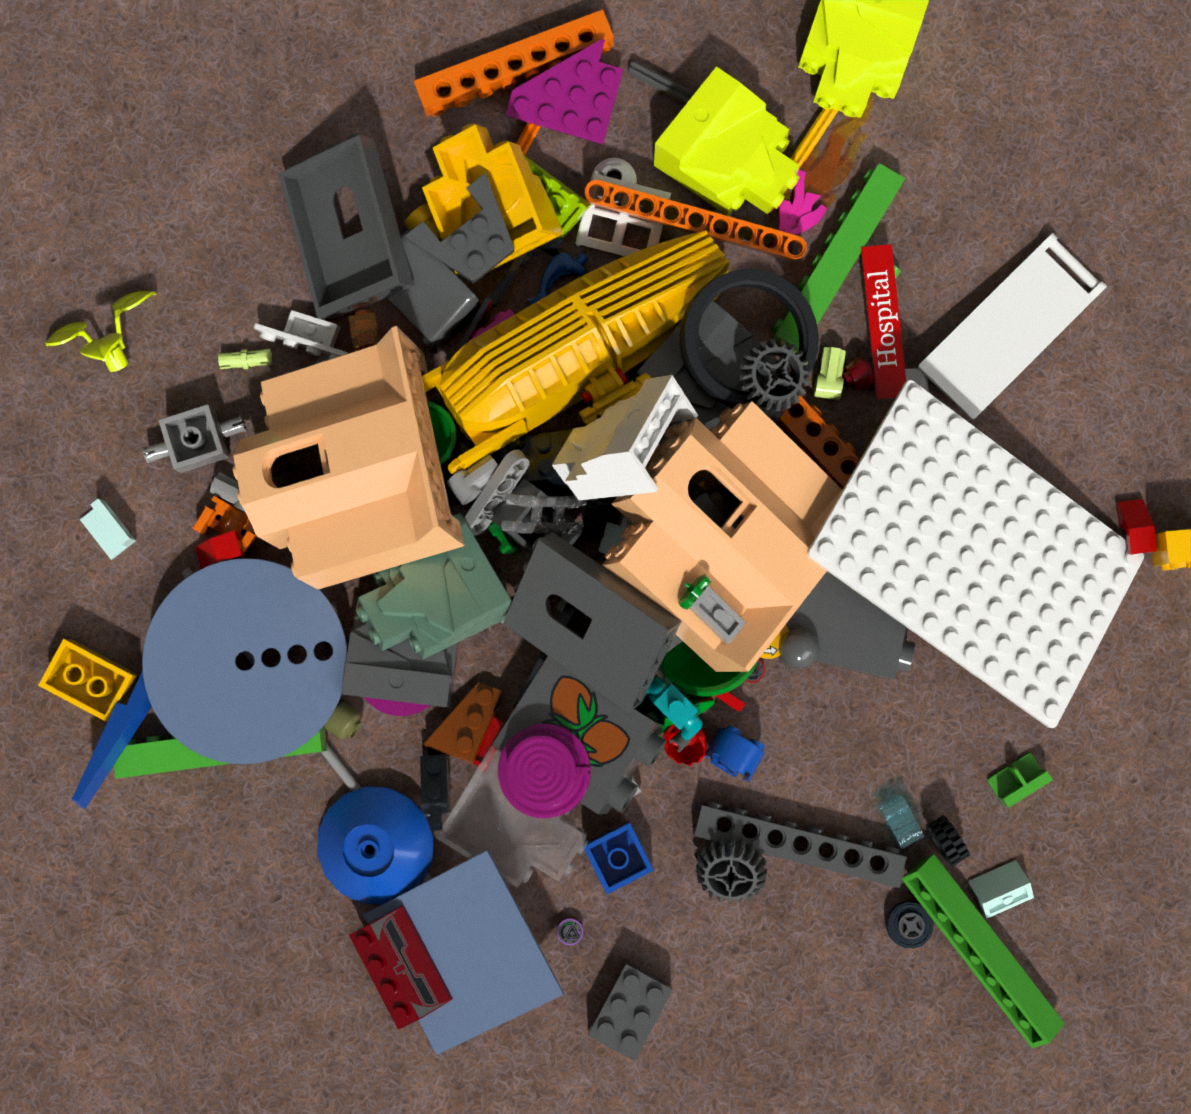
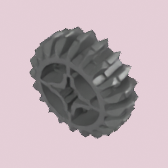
[738,339,811,412]
[696,836,767,904]

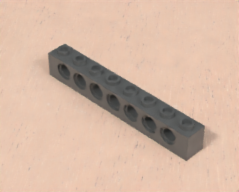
[693,801,907,888]

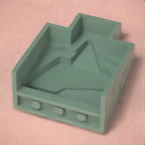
[356,513,511,659]

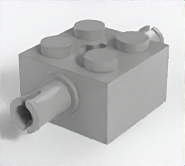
[143,404,247,473]

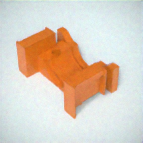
[192,496,259,559]

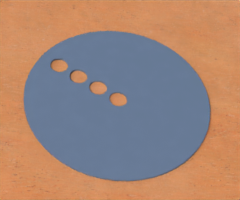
[142,559,347,764]

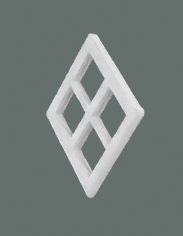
[575,171,671,256]

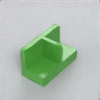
[987,753,1053,808]

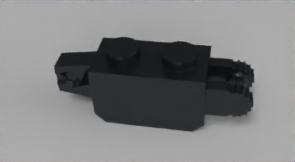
[420,742,451,831]

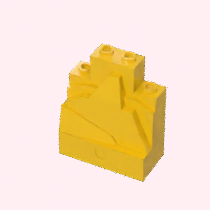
[422,123,563,274]

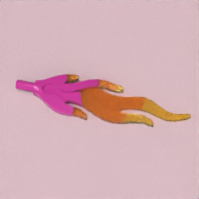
[769,96,872,248]

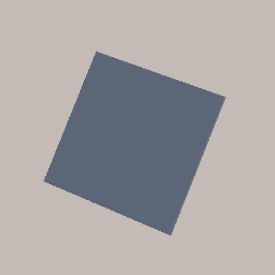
[363,850,564,1055]

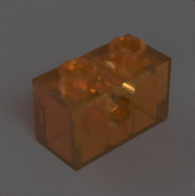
[349,310,383,351]

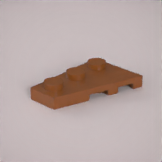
[424,682,503,764]

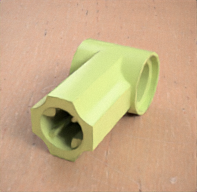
[814,347,846,400]

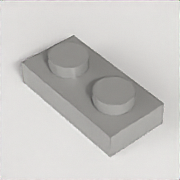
[689,586,746,644]

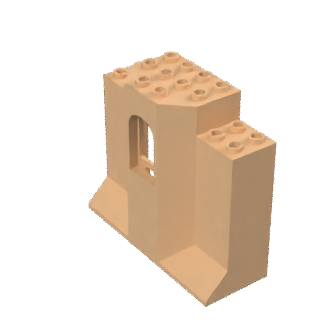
[233,326,465,589]
[601,401,843,672]

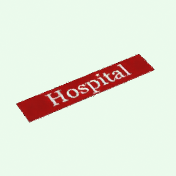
[861,244,906,399]

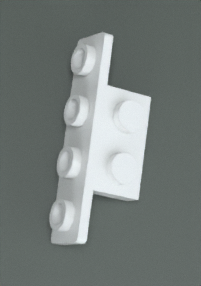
[254,310,349,360]

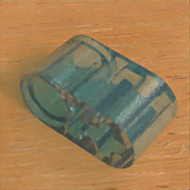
[877,793,924,849]

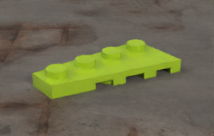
[524,155,592,239]

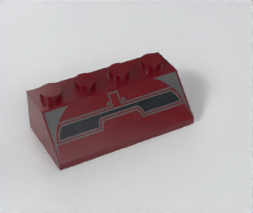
[349,905,453,1030]

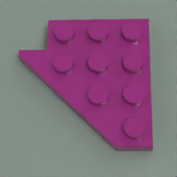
[505,39,623,145]

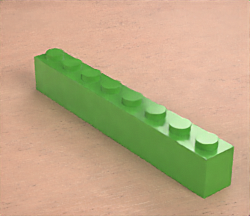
[772,163,905,353]
[114,726,327,779]
[902,854,1065,1048]

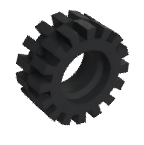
[583,497,608,539]
[925,815,970,867]

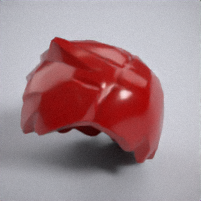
[663,725,708,766]

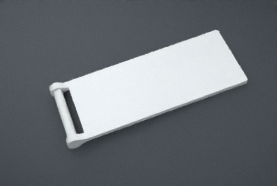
[918,233,1107,420]

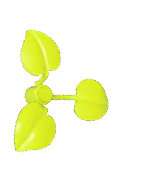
[45,291,156,372]

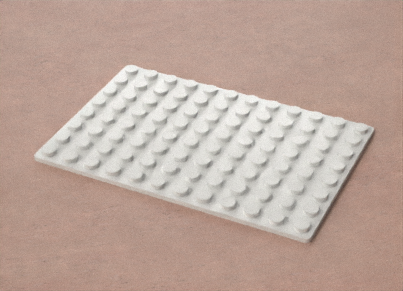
[807,380,1144,728]

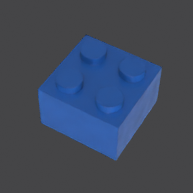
[583,821,654,894]

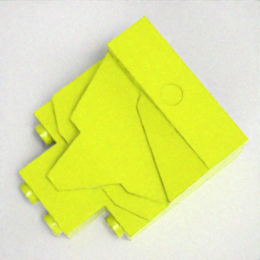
[798,0,929,118]
[654,66,800,216]

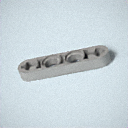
[464,450,529,536]

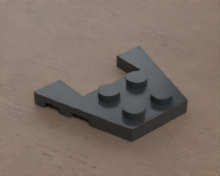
[405,173,515,283]

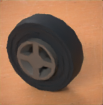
[886,901,934,949]

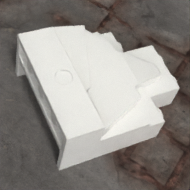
[552,375,698,500]

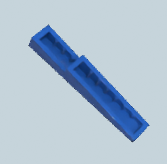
[72,670,152,809]

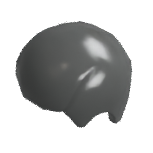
[778,627,820,670]

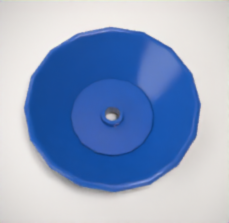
[317,786,434,905]

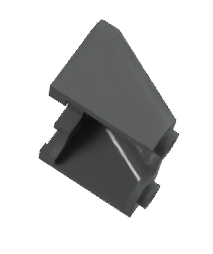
[387,229,481,352]

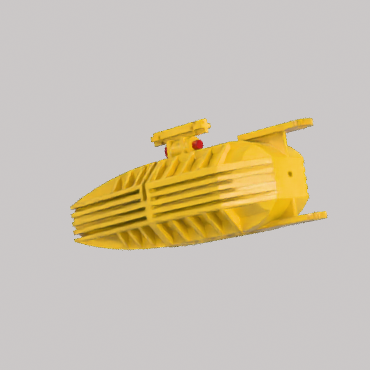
[422,230,729,474]

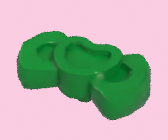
[678,574,711,610]

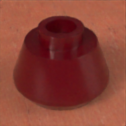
[842,356,874,390]

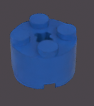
[704,725,765,782]

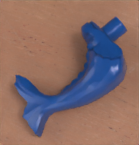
[527,252,589,304]

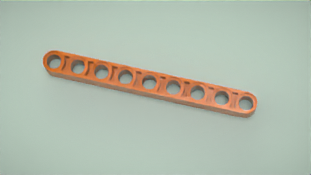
[584,180,807,260]

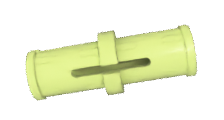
[218,349,273,370]

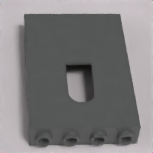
[278,133,414,320]
[503,532,682,713]

